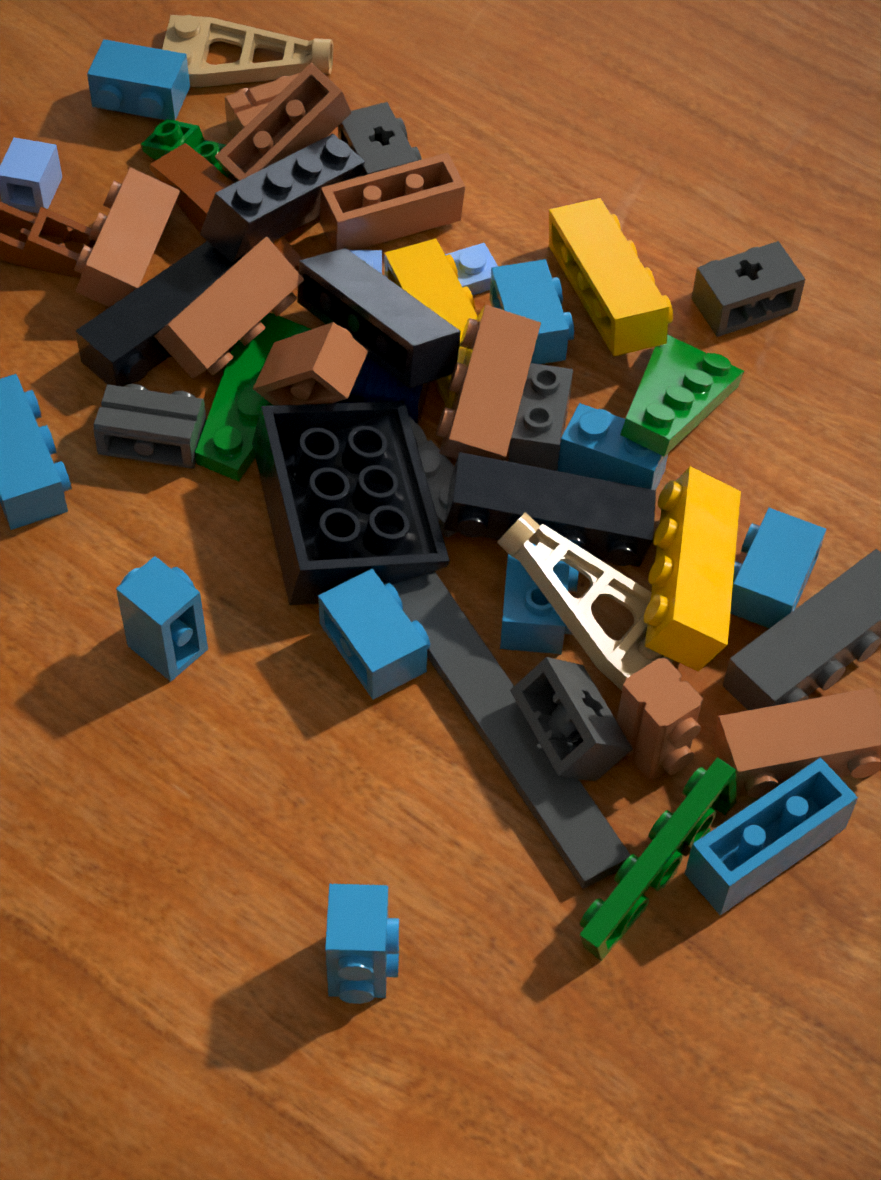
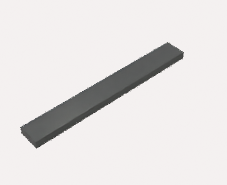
[393,571,630,890]

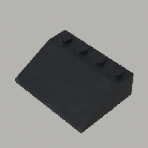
[252,401,450,605]

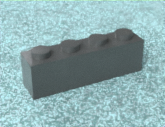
[723,549,881,710]

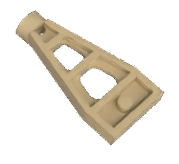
[162,15,333,88]
[497,512,674,691]

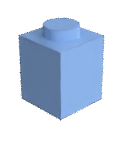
[0,137,62,213]

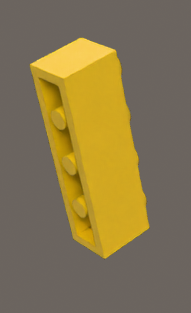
[549,198,673,356]
[384,238,478,408]
[644,466,741,672]

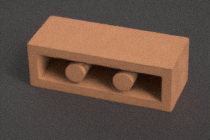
[215,62,351,183]
[319,152,465,251]
[74,167,180,307]
[154,236,304,379]
[436,304,541,461]
[712,688,881,798]

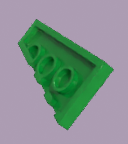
[195,312,312,482]
[620,334,744,456]
[579,757,737,961]

